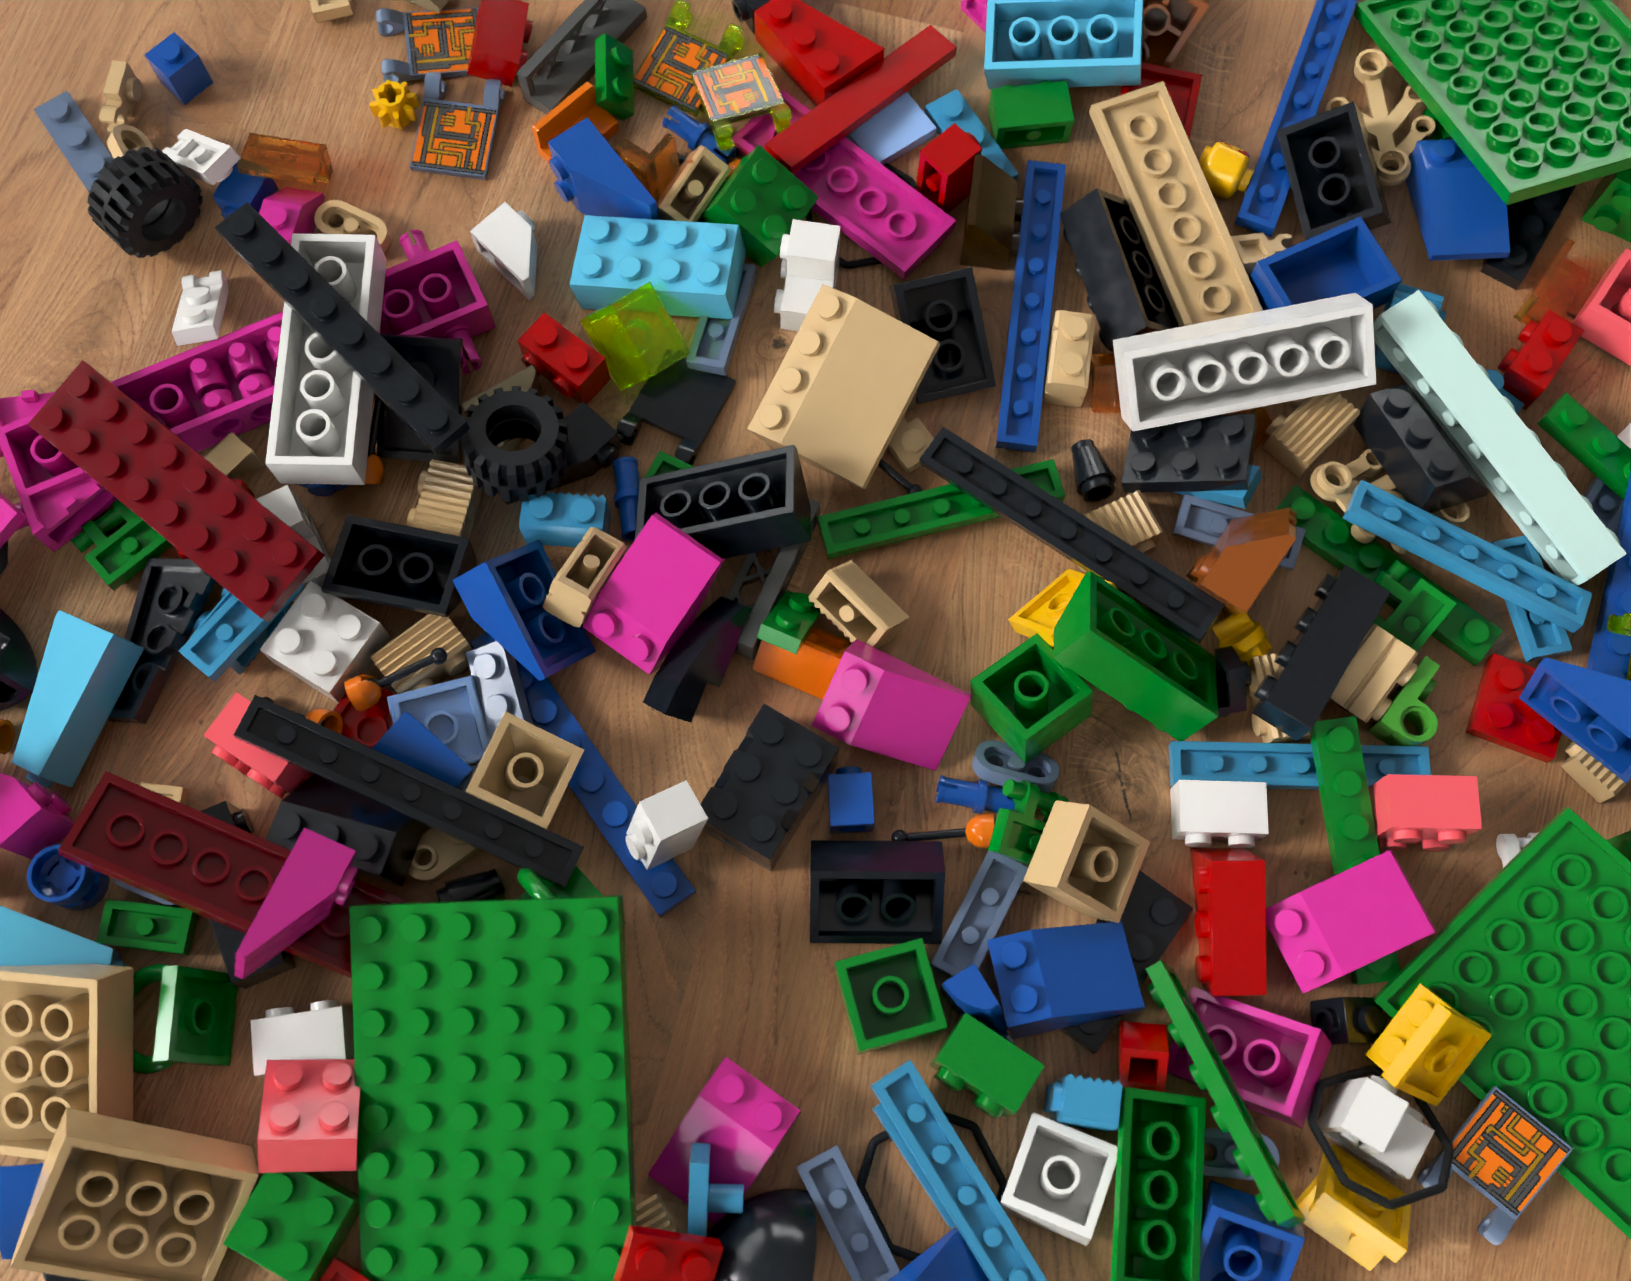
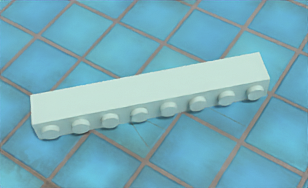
[1373,290,1627,586]

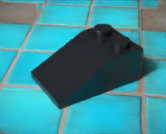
[889,267,996,404]

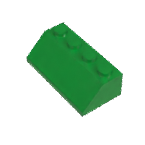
[1053,571,1219,741]
[1111,1087,1206,1281]

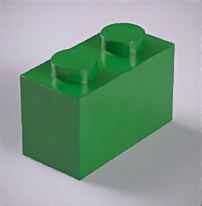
[987,81,1074,150]

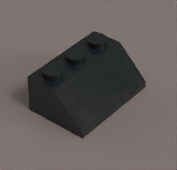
[1277,101,1391,240]
[1353,384,1489,513]
[321,514,477,617]
[266,774,426,887]
[810,840,945,944]

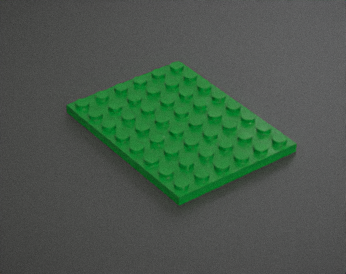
[1354,0,1631,205]
[1373,806,1631,1239]
[349,895,637,1281]

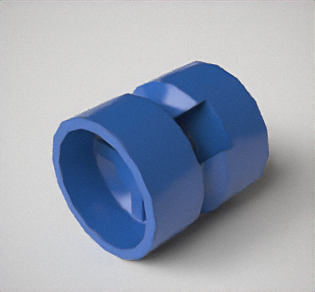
[27,845,110,911]

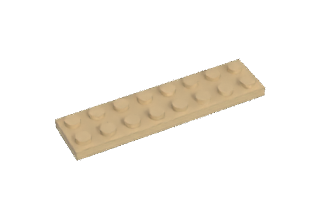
[1089,81,1263,327]

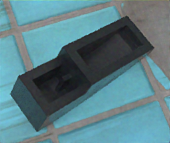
[643,596,751,723]

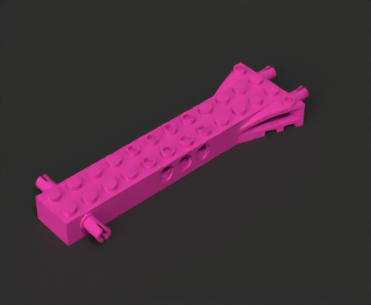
[0,230,496,552]

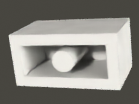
[626,780,708,870]
[1170,780,1269,848]
[251,1000,354,1078]

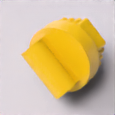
[1212,612,1272,666]

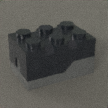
[700,704,839,871]

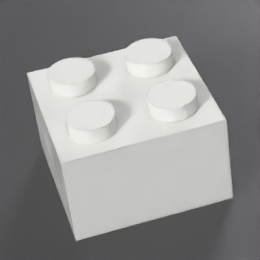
[260,580,392,703]
[1000,1112,1118,1246]

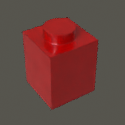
[1116,1021,1169,1092]

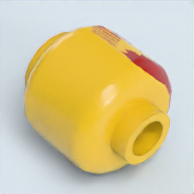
[1198,141,1254,199]

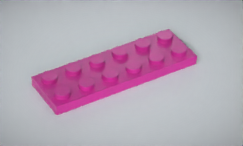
[731,90,956,280]

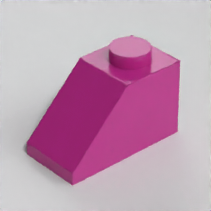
[259,187,325,245]

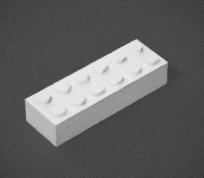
[265,233,387,485]
[1113,293,1376,432]

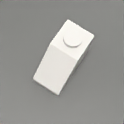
[470,202,537,300]

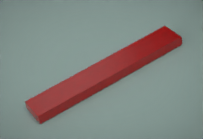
[765,25,957,174]

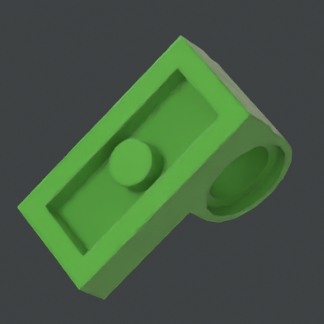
[1367,656,1440,746]

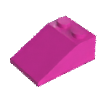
[583,513,724,675]
[812,639,972,771]
[0,773,75,860]
[234,828,359,979]
[1266,850,1436,994]
[1167,986,1332,1129]
[648,1056,801,1225]

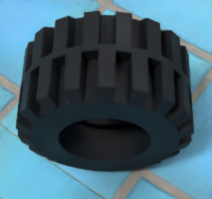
[87,147,203,258]
[460,386,570,502]

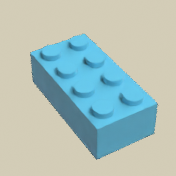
[984,0,1144,90]
[569,215,746,319]

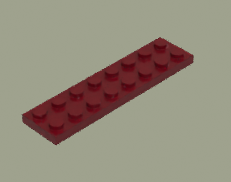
[28,360,325,622]
[58,771,412,978]

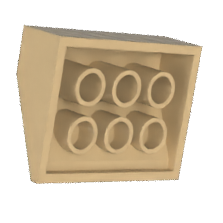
[747,284,940,490]
[0,964,134,1160]
[11,1107,259,1281]

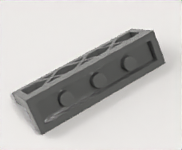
[517,0,647,114]
[727,498,820,660]

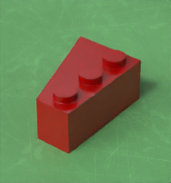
[754,0,885,107]
[1190,847,1267,996]

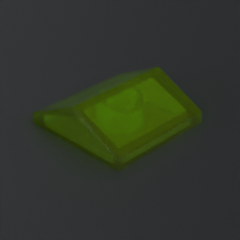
[580,281,690,391]

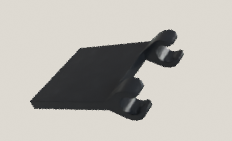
[617,350,736,466]

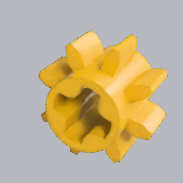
[369,79,420,130]

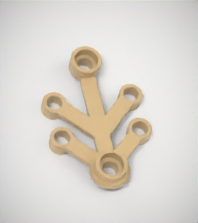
[1326,49,1435,186]
[1310,449,1470,554]

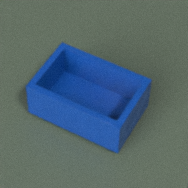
[1249,216,1402,311]

